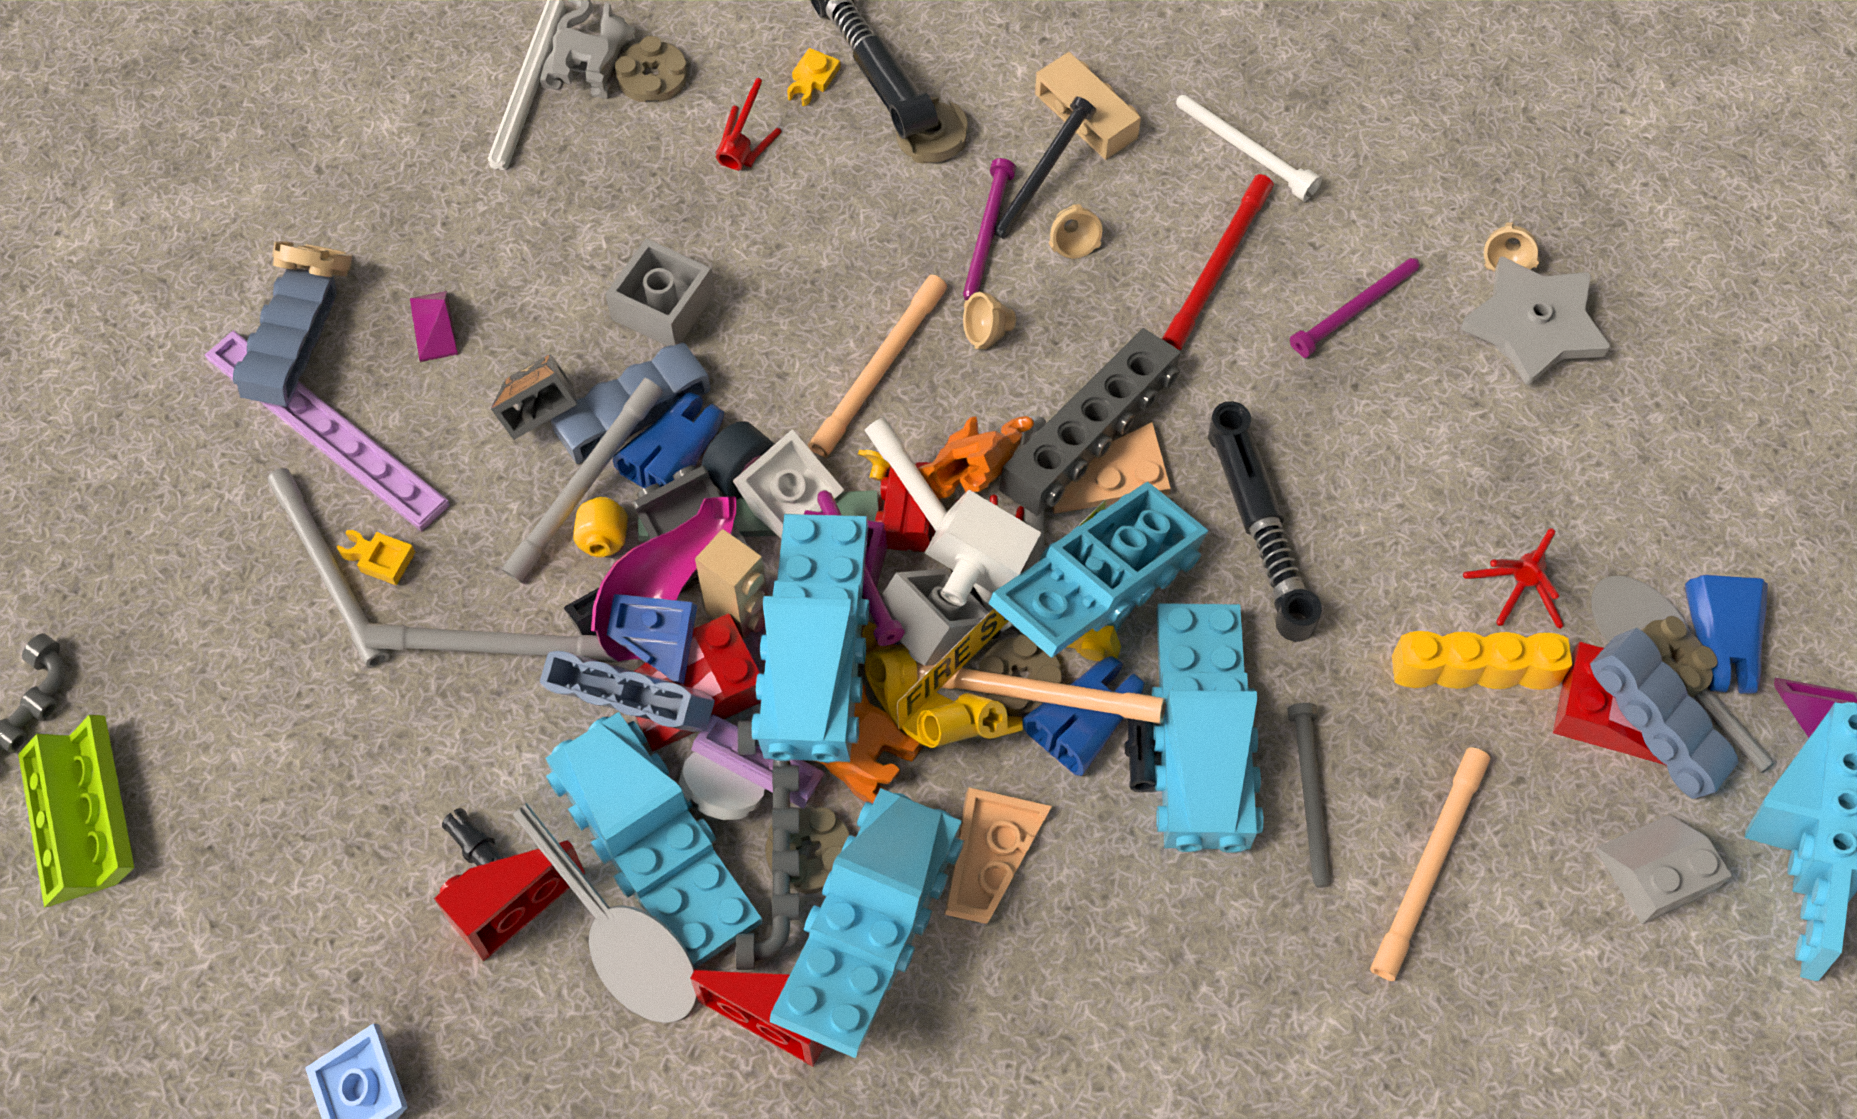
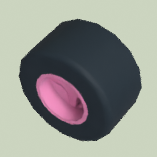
[701,421,775,499]

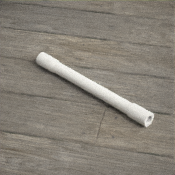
[864,417,1013,632]

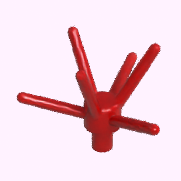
[1463,528,1564,629]

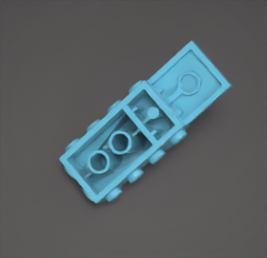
[988,481,1209,658]
[752,514,869,763]
[1152,603,1263,853]
[1745,702,1857,981]
[546,712,763,969]
[770,788,964,1058]

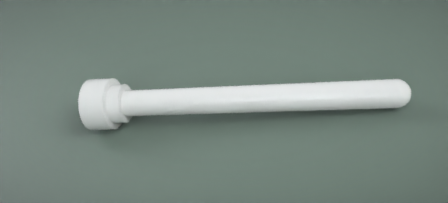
[1176,95,1322,202]

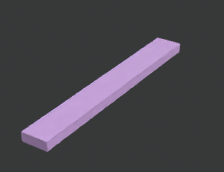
[205,330,450,532]

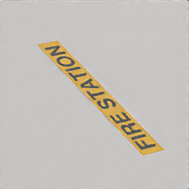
[897,499,1106,729]

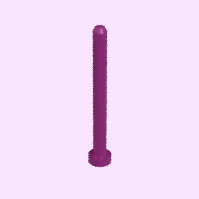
[963,158,1016,301]
[1289,258,1420,358]
[817,490,905,646]

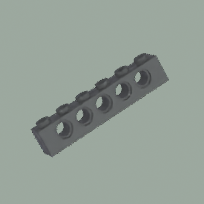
[999,328,1181,516]

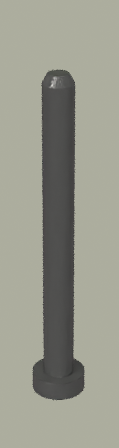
[1287,703,1330,888]

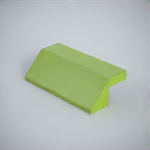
[18,714,135,907]

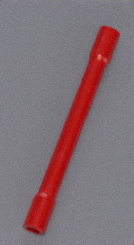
[1162,174,1274,351]

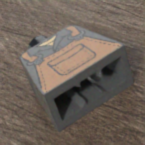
[491,354,577,440]

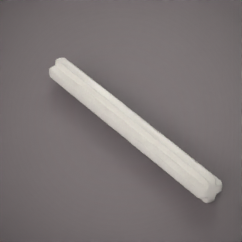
[488,0,566,170]

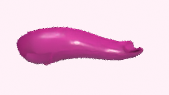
[591,497,736,662]

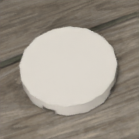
[679,752,765,820]

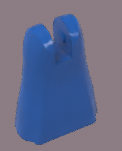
[612,392,725,488]
[1684,575,1768,694]
[1022,656,1145,776]

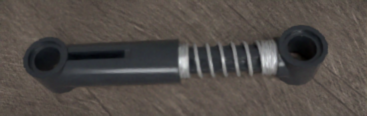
[810,0,938,139]
[1208,401,1322,642]

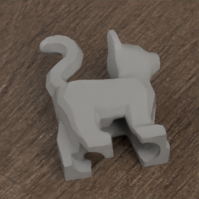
[540,0,636,99]

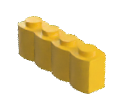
[1392,631,1572,690]

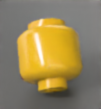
[573,497,628,557]

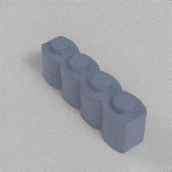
[233,268,337,407]
[550,343,711,464]
[1590,627,1739,799]
[539,651,715,732]

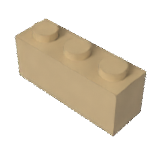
[1035,52,1141,160]
[695,529,768,640]

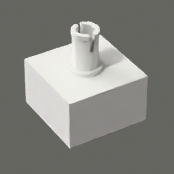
[925,490,1041,606]

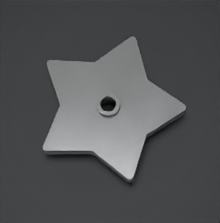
[1461,257,1610,385]

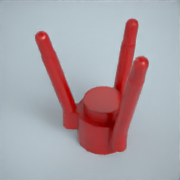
[715,77,782,171]

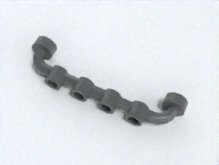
[0,633,66,753]
[736,721,800,970]

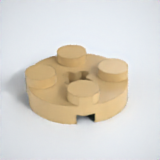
[272,241,352,277]

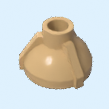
[1049,204,1102,259]
[1484,222,1540,272]
[963,292,1016,349]

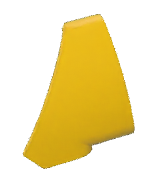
[864,646,1023,748]

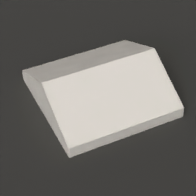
[733,429,844,539]

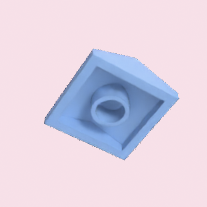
[306,1024,408,1119]

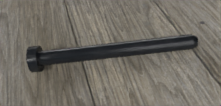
[995,96,1096,239]

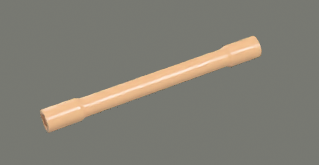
[808,275,947,458]
[917,662,1166,724]
[1370,747,1491,981]

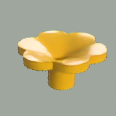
[858,450,890,481]

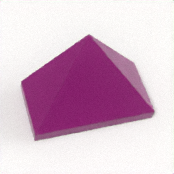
[410,291,458,362]
[1774,677,1857,738]

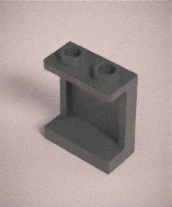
[632,465,749,593]

